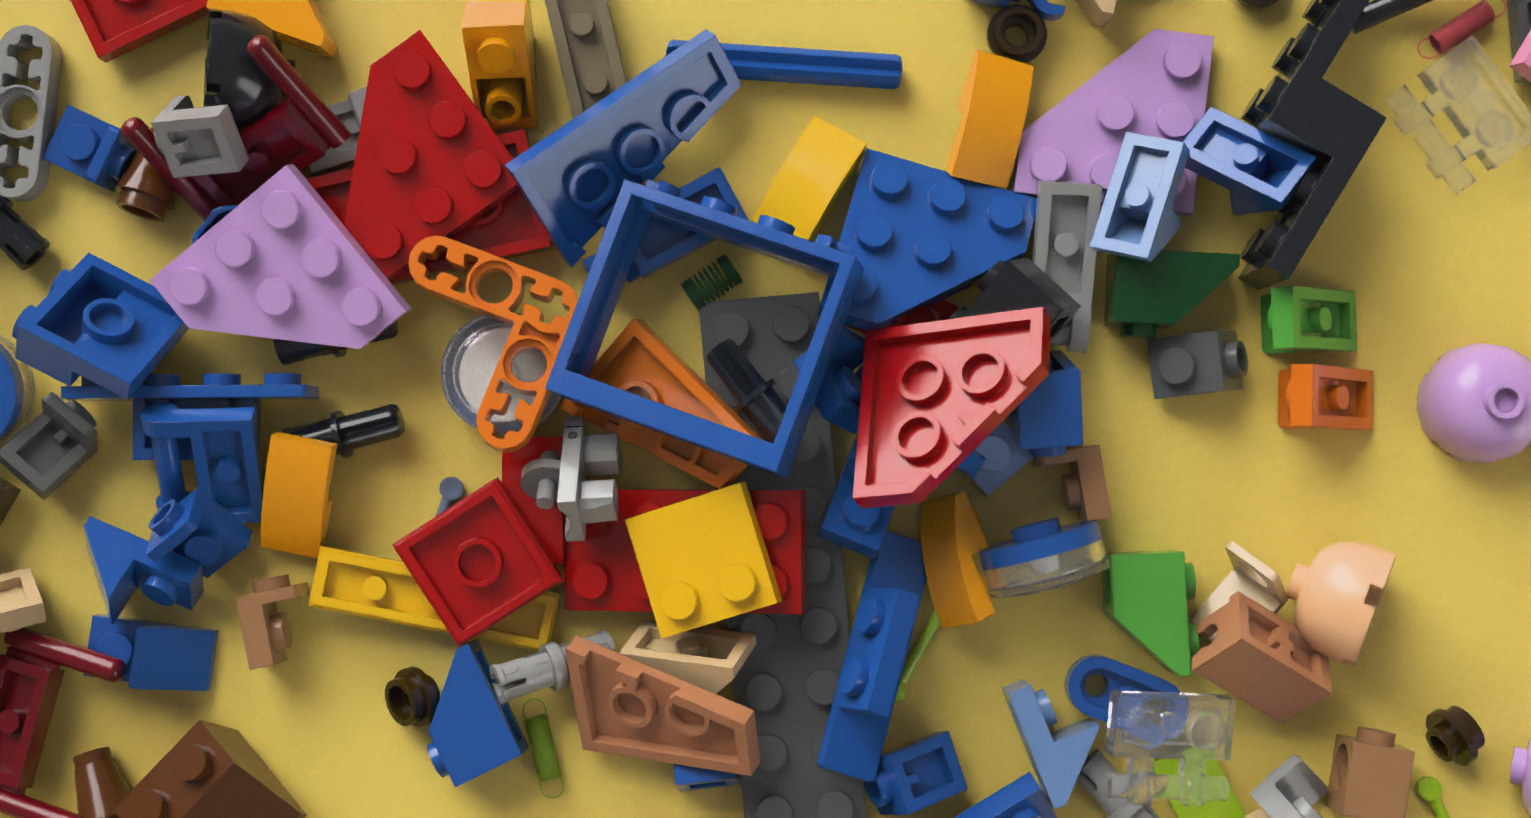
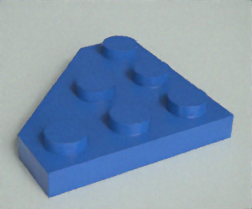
[817,148,1037,330]

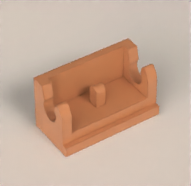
[1192,591,1332,724]

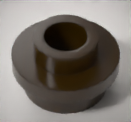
[986,4,1047,63]
[385,666,440,727]
[1426,706,1485,766]

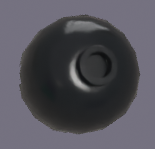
[203,9,295,130]

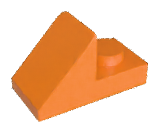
[1278,364,1373,430]

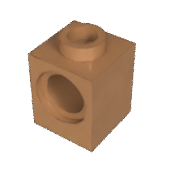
[1325,727,1415,818]

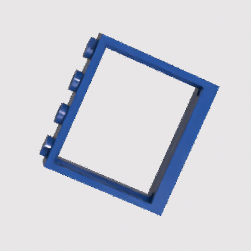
[545,179,864,479]

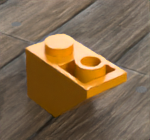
[462,0,538,129]

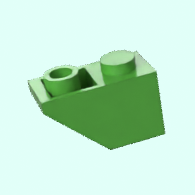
[1100,550,1199,676]

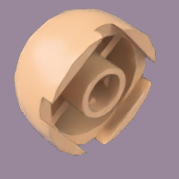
[1286,541,1397,667]

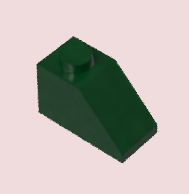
[1104,250,1240,339]

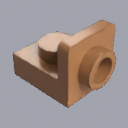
[1033,445,1112,521]
[235,574,310,670]

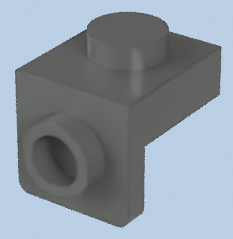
[1147,330,1248,399]
[0,392,97,500]

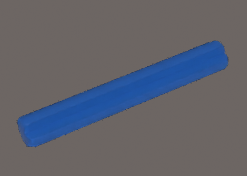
[666,40,902,89]

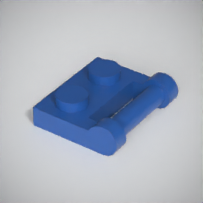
[141,403,265,523]

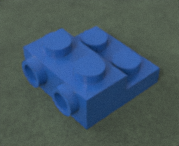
[12,253,189,400]

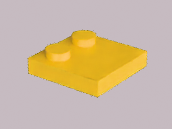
[625,482,782,639]

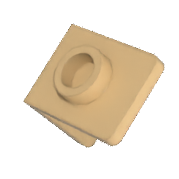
[1189,541,1288,643]

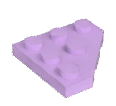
[1012,29,1214,217]
[149,164,412,349]

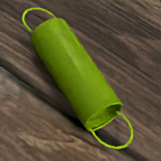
[522,698,564,799]

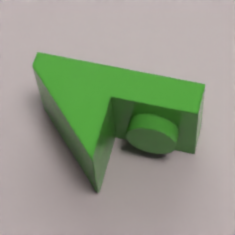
[1260,285,1357,354]

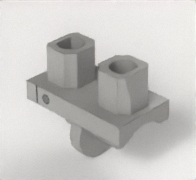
[520,416,622,542]

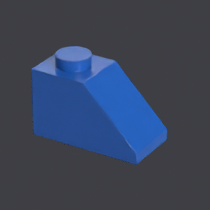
[1009,350,1083,457]
[427,639,529,787]

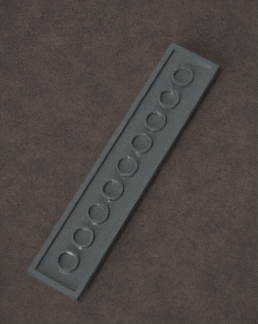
[699,292,866,818]

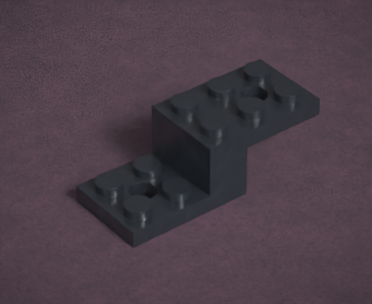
[1238,0,1387,290]

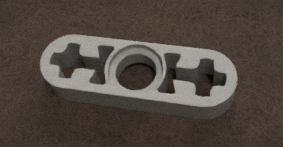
[0,25,63,202]

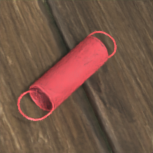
[1417,0,1506,59]

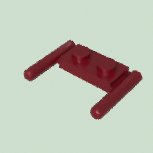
[121,35,351,221]
[0,627,127,818]

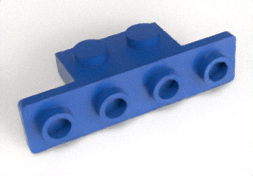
[61,373,319,460]
[817,531,927,782]

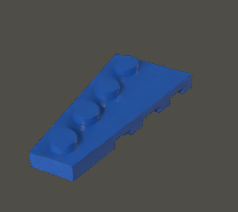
[505,29,742,268]

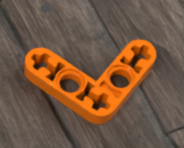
[408,235,579,453]

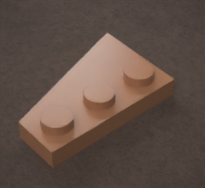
[565,635,761,776]

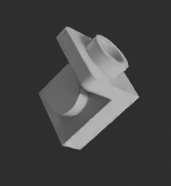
[151,95,249,178]
[1249,755,1328,818]

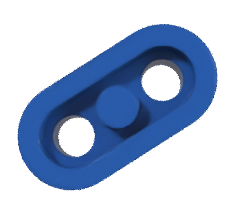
[1065,654,1186,740]

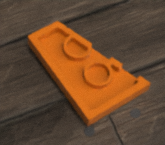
[557,319,763,489]

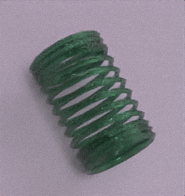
[680,254,743,311]

